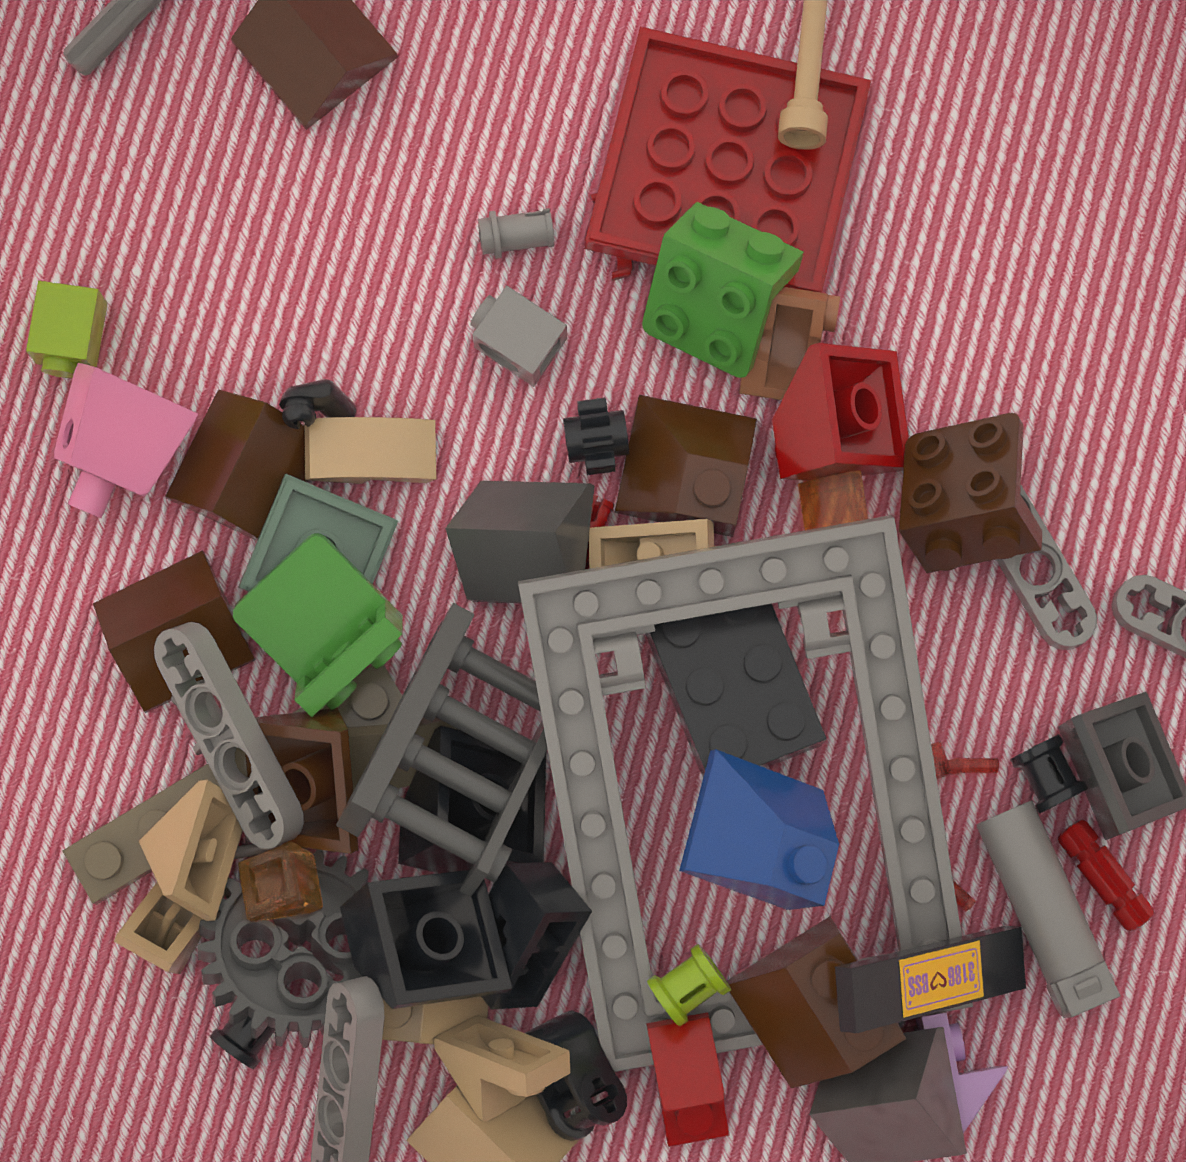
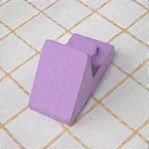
[915,1012,1008,1133]

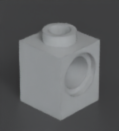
[470,285,567,387]

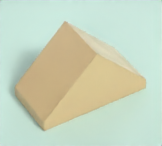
[139,780,242,921]
[114,883,225,974]

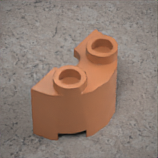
[739,287,840,400]

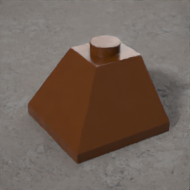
[615,395,757,537]

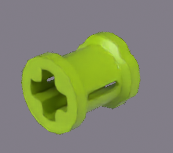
[647,944,731,1027]

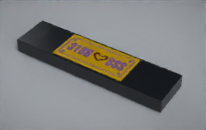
[835,926,1026,1033]

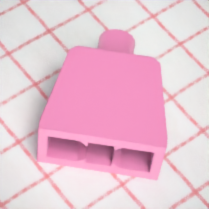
[54,363,198,519]

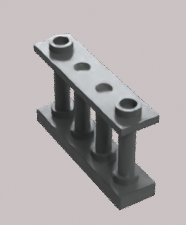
[336,603,547,897]

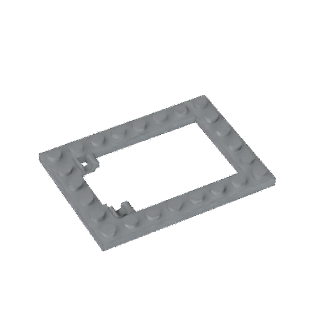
[518,515,973,1072]

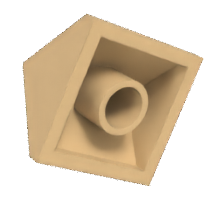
[406,1085,580,1162]

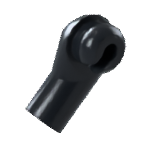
[279,379,356,429]

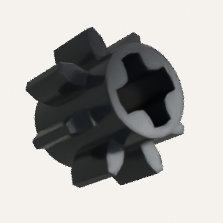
[563,397,630,475]

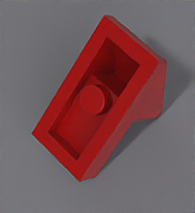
[646,1012,730,1147]

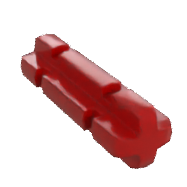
[1058,819,1154,931]

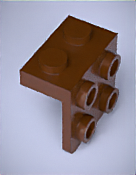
[899,413,1042,573]

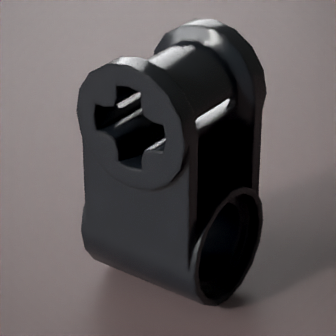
[525,1011,627,1141]

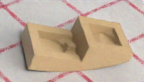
[304,417,436,484]

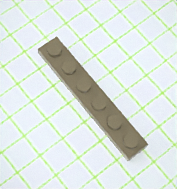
[62,665,402,905]

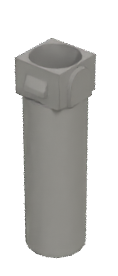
[976,800,1120,1018]

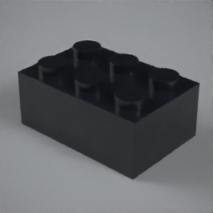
[645,603,826,777]

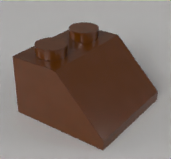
[727,916,906,1088]

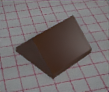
[231,0,398,130]
[165,389,308,541]
[93,550,256,713]
[245,708,359,854]

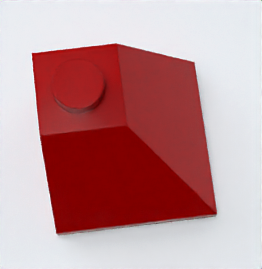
[772,343,909,481]

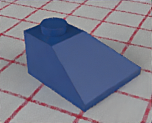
[679,749,839,910]

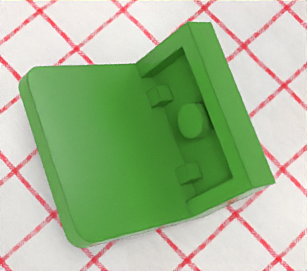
[642,202,804,378]
[233,533,403,717]

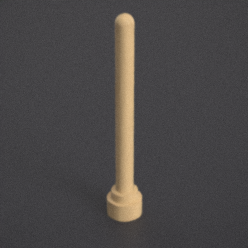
[778,0,828,150]

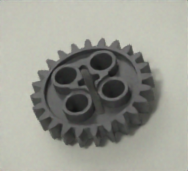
[197,847,369,1048]

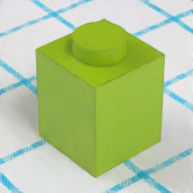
[26,280,108,378]

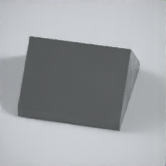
[445,481,594,604]
[1058,691,1186,840]

